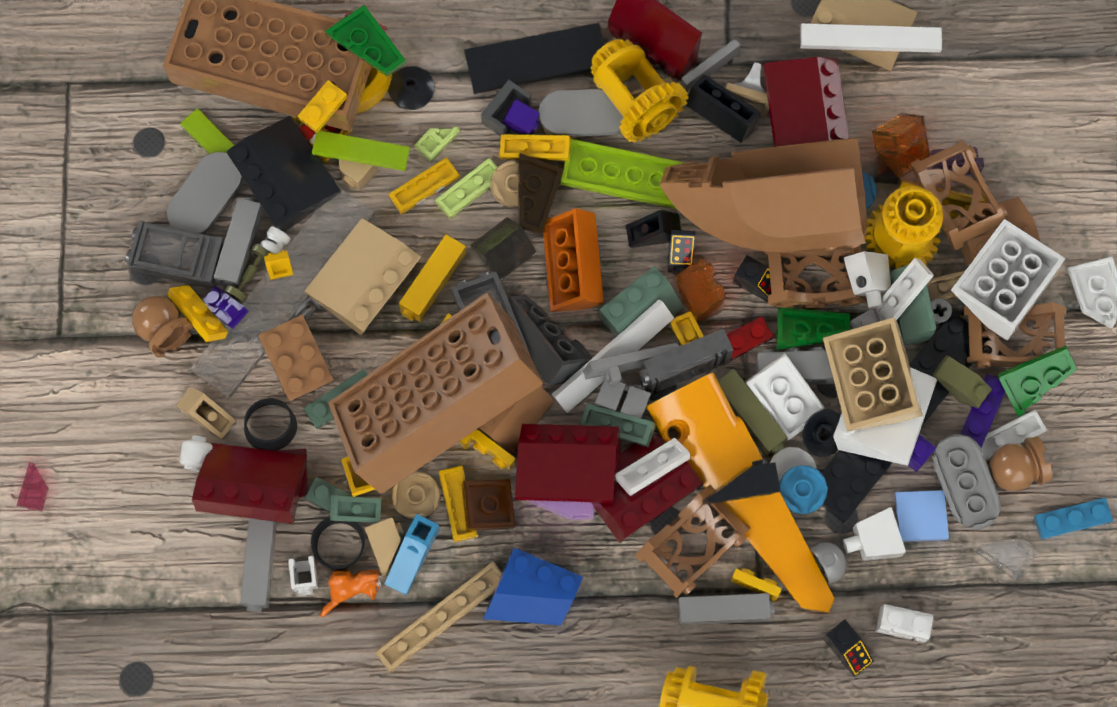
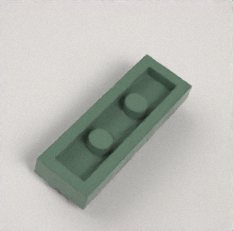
[303,369,368,430]
[580,403,656,447]

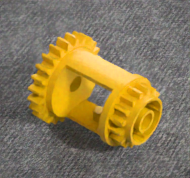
[590,39,689,143]
[865,186,943,270]
[659,665,768,707]

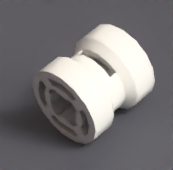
[260,227,291,254]

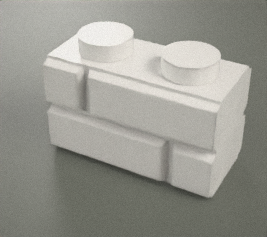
[876,604,934,643]

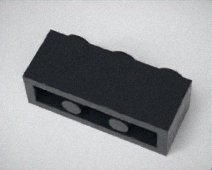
[686,74,761,143]

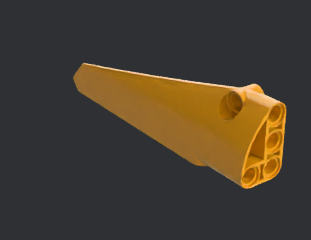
[646,372,834,613]

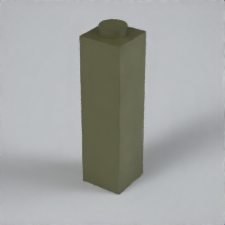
[718,369,788,457]

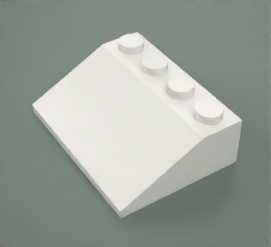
[951,219,1066,341]
[833,367,937,466]

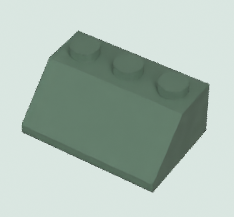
[890,260,936,346]
[599,266,684,337]

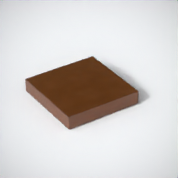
[461,479,516,531]

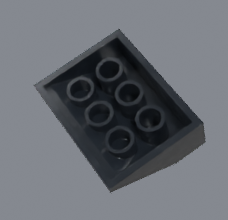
[226,116,342,232]

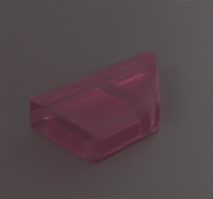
[17,462,49,512]

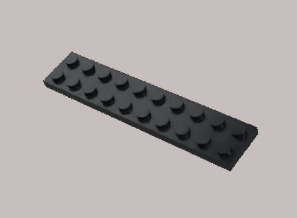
[821,311,989,523]

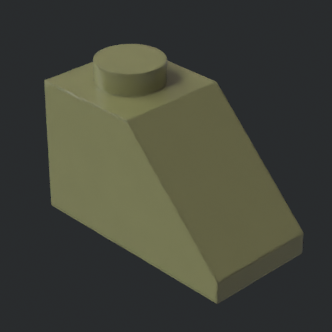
[932,355,992,408]

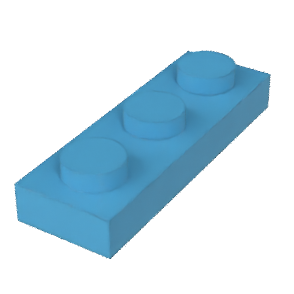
[1034,498,1113,540]

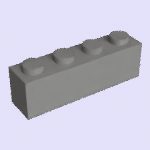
[755,347,835,385]

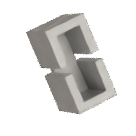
[595,377,651,419]

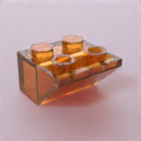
[872,113,930,178]
[674,257,726,323]

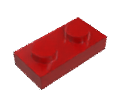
[727,317,774,361]

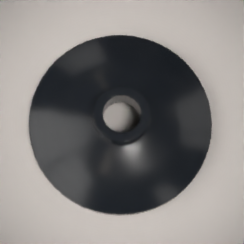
[388,66,434,110]
[802,409,841,457]

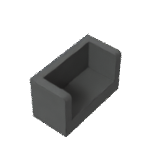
[481,80,532,136]

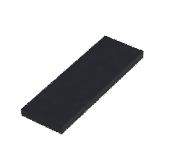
[464,23,604,94]

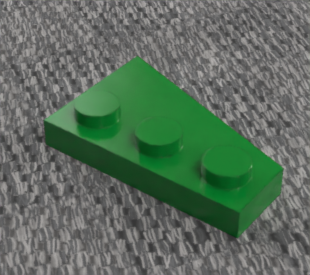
[325,5,406,77]
[776,307,850,350]
[998,345,1077,417]

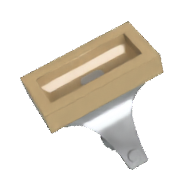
[726,62,769,117]

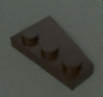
[518,153,564,236]

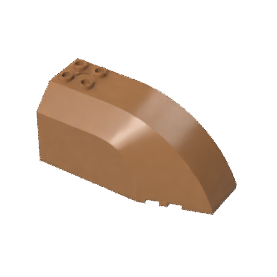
[660,137,867,252]

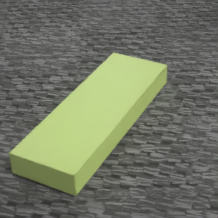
[435,158,497,219]

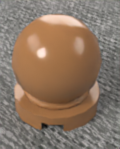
[132,296,194,358]
[989,436,1052,491]

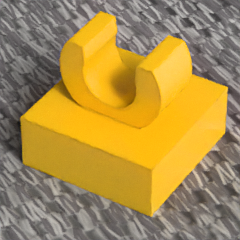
[264,250,294,280]

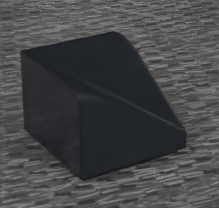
[874,155,900,184]

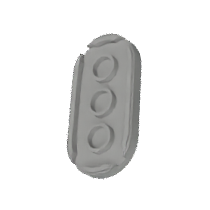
[539,89,623,137]
[167,152,242,234]
[933,434,1001,529]

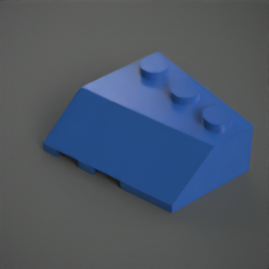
[483,548,583,626]

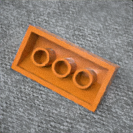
[543,208,604,312]

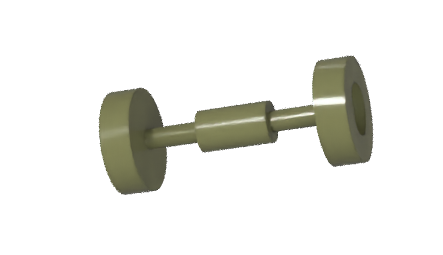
[224,244,271,304]

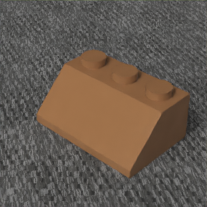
[953,197,1040,264]
[477,386,555,455]

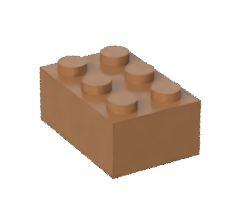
[258,315,334,402]

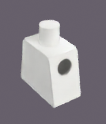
[844,251,891,309]
[843,508,906,561]

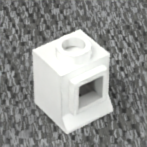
[288,556,319,595]

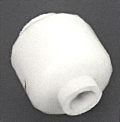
[179,435,213,472]

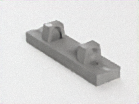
[583,342,679,386]

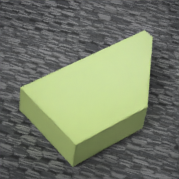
[414,127,460,162]

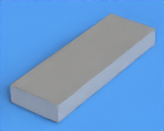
[680,39,740,92]

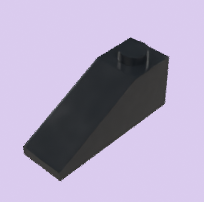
[702,459,781,505]

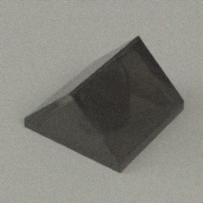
[470,217,537,281]

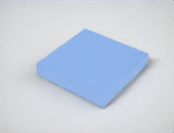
[894,490,949,542]

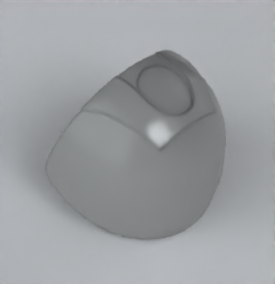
[809,542,847,586]

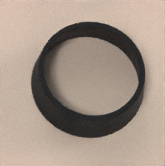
[244,398,297,451]
[311,517,365,569]

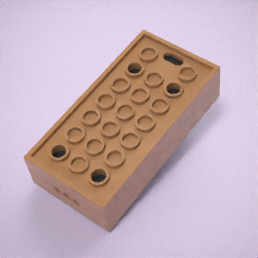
[163,0,371,132]
[328,293,544,494]

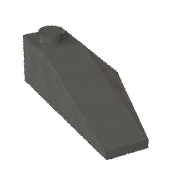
[508,295,592,385]

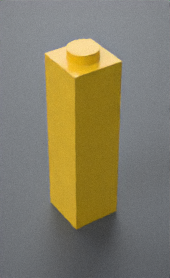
[399,234,467,322]

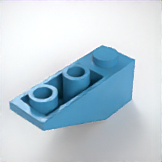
[384,514,440,596]

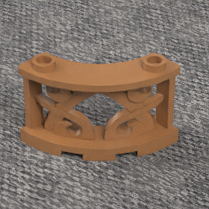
[910,140,1007,251]
[765,246,867,310]
[964,302,1066,369]
[635,485,750,598]

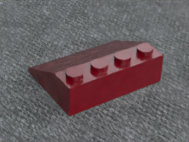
[608,0,702,81]
[763,57,849,147]
[515,424,621,503]
[592,431,703,543]
[192,443,307,524]

